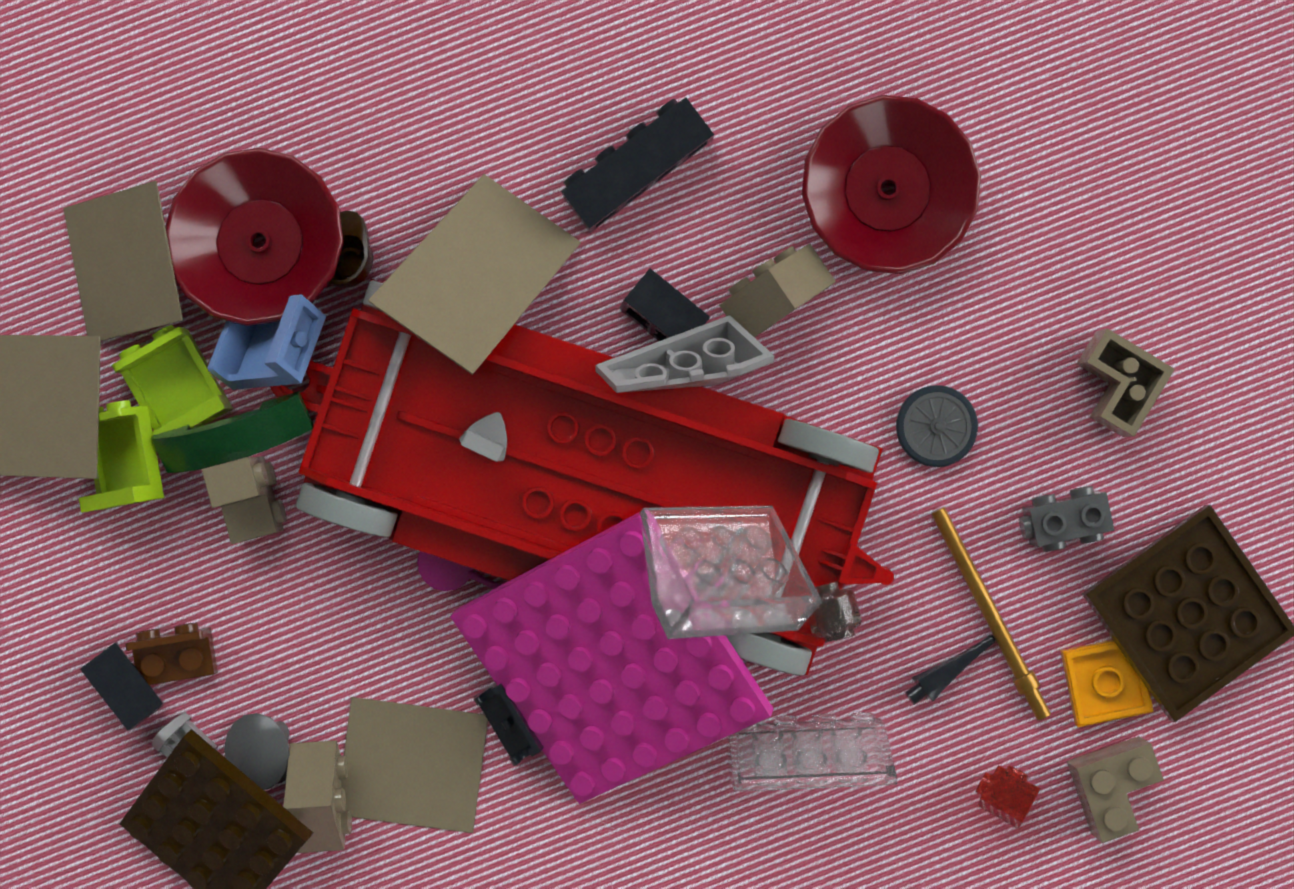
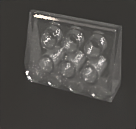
[640,506,822,639]
[727,712,897,792]

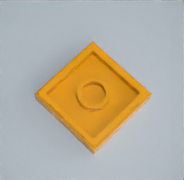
[1060,640,1154,727]

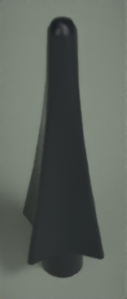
[905,635,996,705]

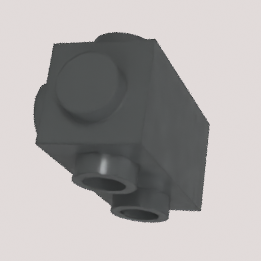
[1019,486,1114,552]

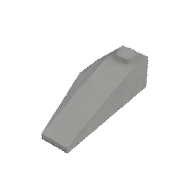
[596,315,774,393]

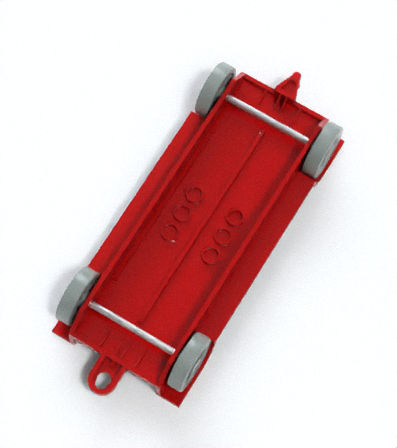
[270,279,894,676]

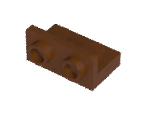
[125,622,218,685]

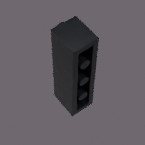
[561,97,714,233]

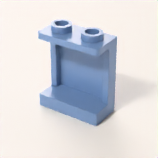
[208,294,326,390]

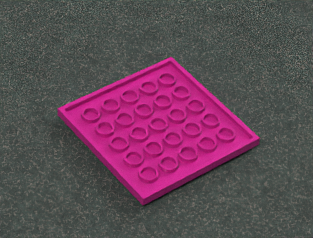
[450,510,774,804]

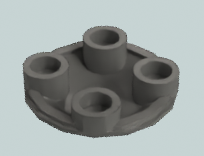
[224,713,290,790]

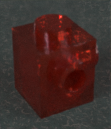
[975,765,1041,829]

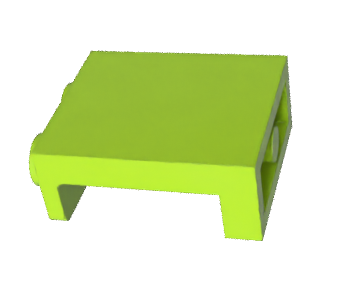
[111,325,234,436]
[79,400,164,513]

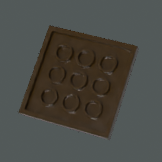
[1081,505,1294,722]
[119,729,314,889]

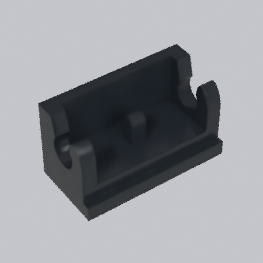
[619,268,710,341]
[80,642,164,731]
[474,683,544,766]

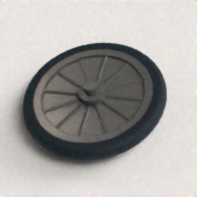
[896,385,978,467]

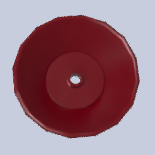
[802,95,981,274]
[165,148,344,326]

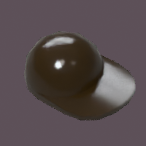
[328,211,374,288]

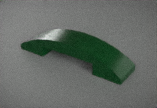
[151,391,314,473]

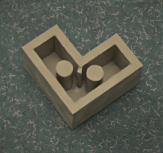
[719,244,836,337]
[1077,328,1175,437]
[202,456,287,544]
[1066,736,1164,843]
[283,740,352,853]

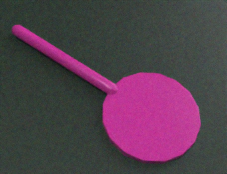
[417,551,501,591]

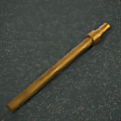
[931,507,1051,720]

